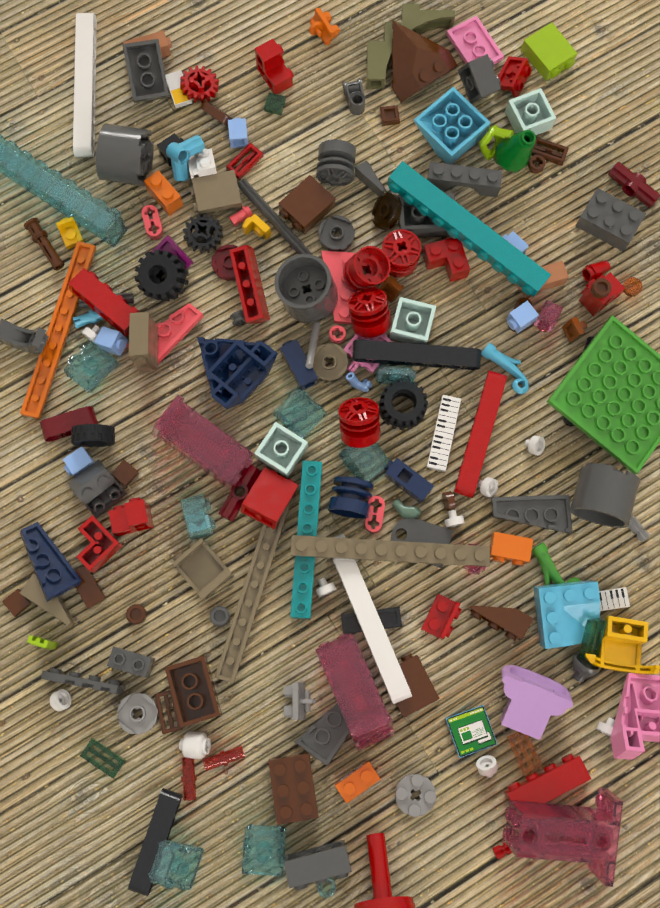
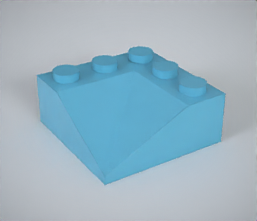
[414,87,491,164]
[533,580,600,649]

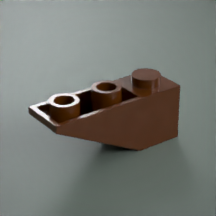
[467,606,533,641]

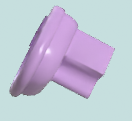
[500,665,573,740]

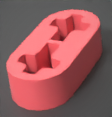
[141,205,163,240]
[365,496,385,533]

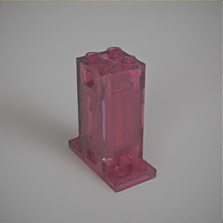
[151,395,253,487]
[315,633,394,751]
[503,787,623,887]

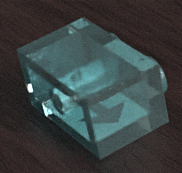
[180,494,216,540]

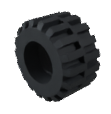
[379,379,428,430]

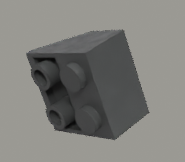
[68,459,127,518]

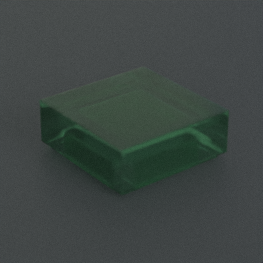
[264,93,286,115]

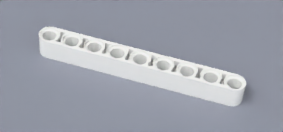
[73,13,97,158]
[332,533,412,704]

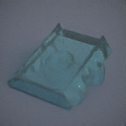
[64,341,118,393]
[376,364,416,384]
[272,387,327,439]
[339,442,390,482]
[242,824,286,876]
[148,840,204,890]

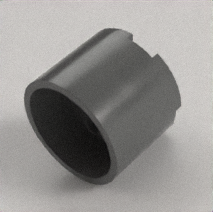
[96,123,154,186]
[274,254,338,323]
[570,463,640,528]

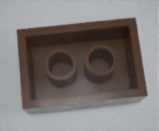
[164,655,222,728]
[268,752,319,825]

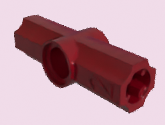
[608,162,660,208]
[218,463,262,522]

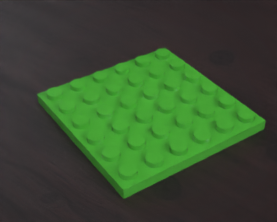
[546,315,660,474]

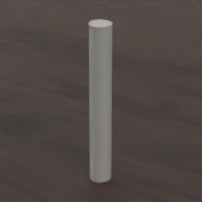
[305,322,320,369]

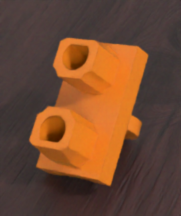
[309,8,340,45]

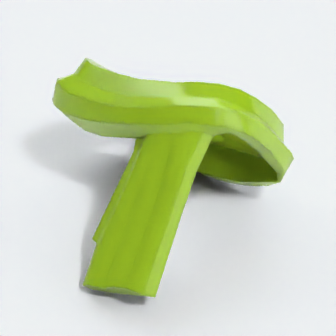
[479,125,514,160]

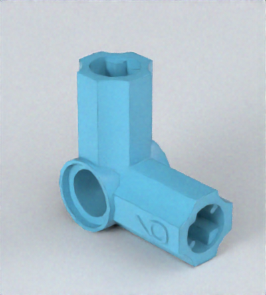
[166,135,205,182]

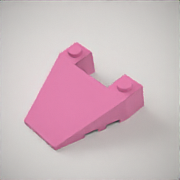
[610,673,660,760]

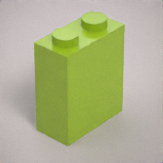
[521,22,578,81]

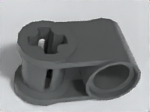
[342,78,365,115]

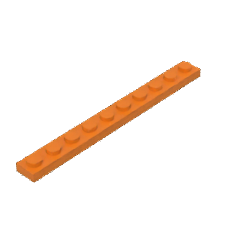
[20,241,96,420]

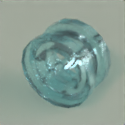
[317,878,336,898]

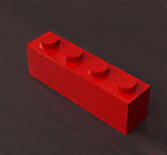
[229,245,270,325]
[68,268,139,337]
[504,753,591,817]

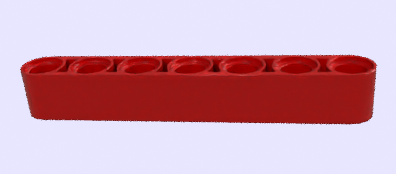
[454,370,507,498]

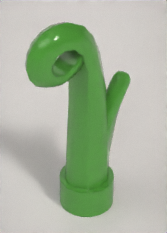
[532,542,581,585]

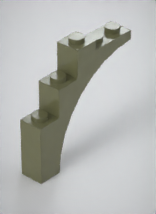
[367,3,455,89]

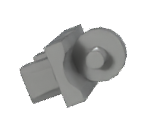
[284,683,316,720]

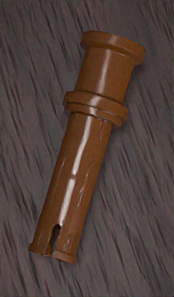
[24,218,65,271]

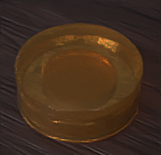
[623,277,643,297]

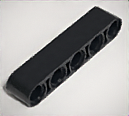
[128,788,182,896]

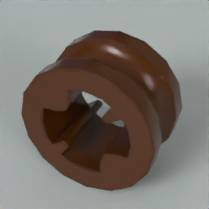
[528,155,546,174]

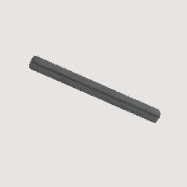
[238,179,313,255]

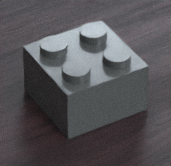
[458,54,501,104]

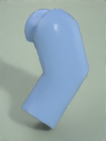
[346,372,372,392]

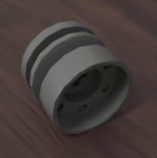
[316,139,356,186]

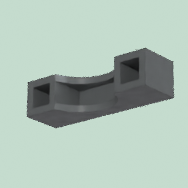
[427,162,502,197]

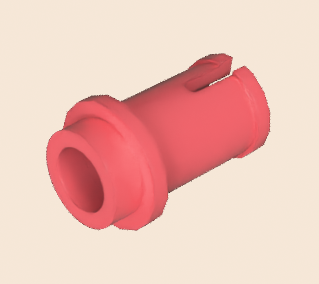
[229,206,253,227]

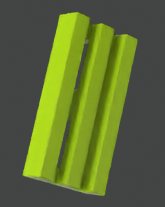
[27,635,58,650]

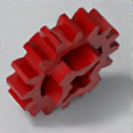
[180,65,219,103]

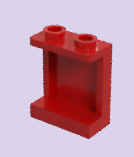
[241,467,298,530]

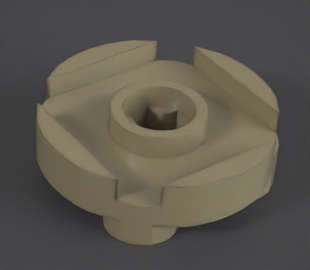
[313,343,349,382]

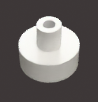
[81,325,101,345]
[525,435,545,456]
[478,477,498,498]
[444,510,465,528]
[316,578,337,598]
[50,689,71,711]
[596,717,615,737]
[476,755,498,778]

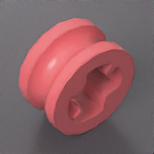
[329,325,346,344]

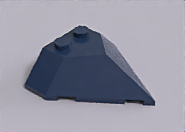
[197,337,278,410]

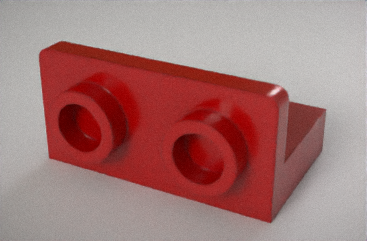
[498,56,531,98]
[421,594,462,640]

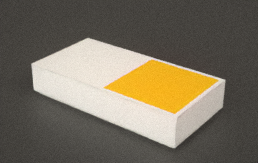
[165,70,192,108]

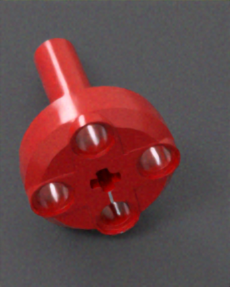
[354,833,415,908]

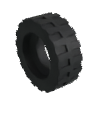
[71,424,115,447]

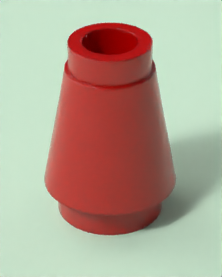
[582,260,611,282]

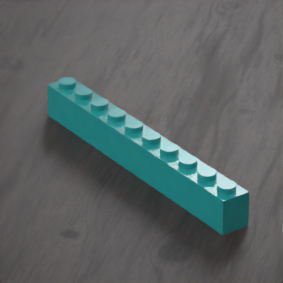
[387,161,551,297]

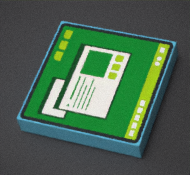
[445,705,498,758]

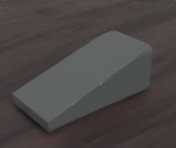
[355,161,385,197]

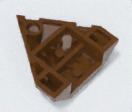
[392,21,458,103]

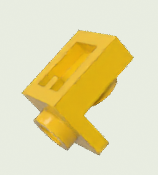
[242,214,272,240]
[56,217,84,250]

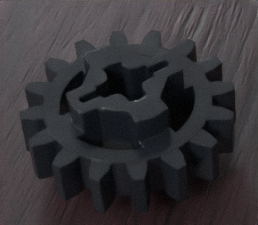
[183,213,223,254]

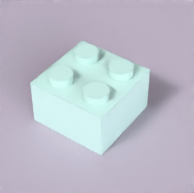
[505,88,556,135]
[389,297,436,344]
[254,422,308,478]

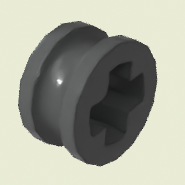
[230,310,246,326]

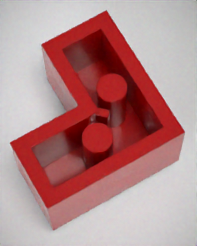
[255,39,294,95]
[422,238,470,282]
[579,272,626,317]
[108,497,154,537]
[76,515,123,573]

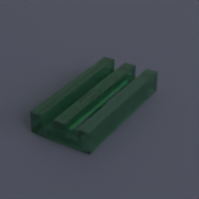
[579,618,607,659]
[80,738,126,779]

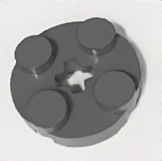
[318,215,355,252]

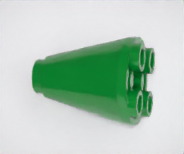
[495,130,536,173]

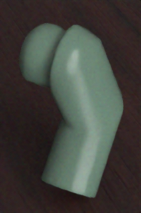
[392,499,421,519]

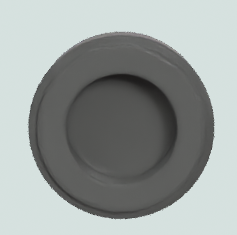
[210,606,230,626]

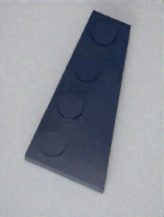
[20,522,82,602]

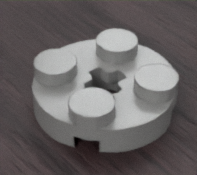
[117,693,158,734]
[395,774,436,817]

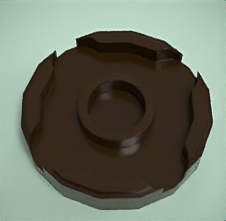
[372,192,402,230]

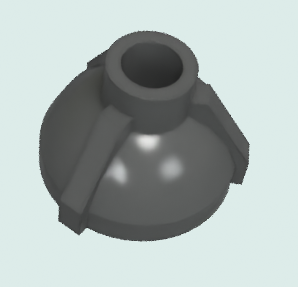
[573,653,601,682]

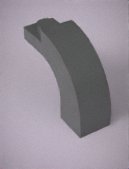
[0,319,49,354]

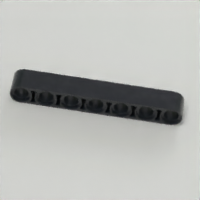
[352,340,481,370]

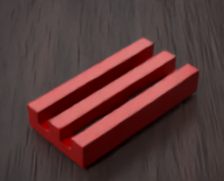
[226,142,264,180]

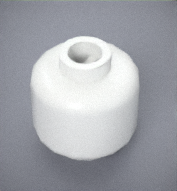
[179,731,211,759]

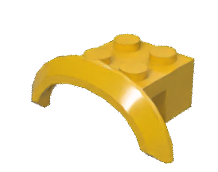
[585,616,660,674]

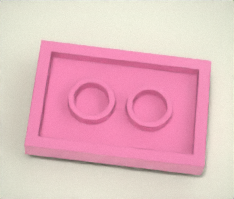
[446,15,504,65]

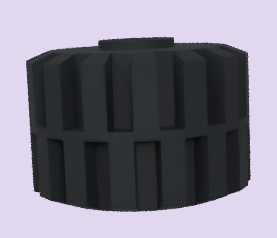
[134,250,189,301]

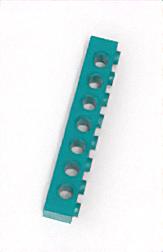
[290,460,322,620]

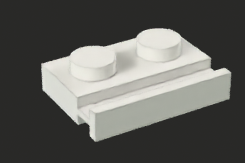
[188,148,217,179]

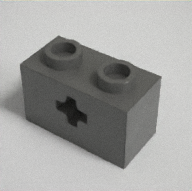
[107,646,155,678]

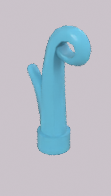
[481,342,529,394]

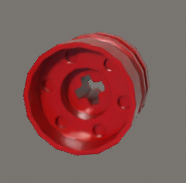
[382,229,421,278]
[343,246,391,291]
[348,288,391,338]
[338,397,381,448]

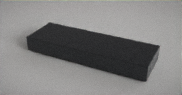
[341,607,402,634]

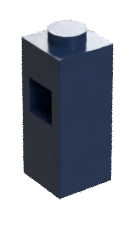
[280,339,318,392]
[384,458,434,504]

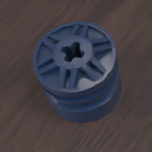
[328,476,374,519]

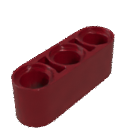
[40,406,98,442]

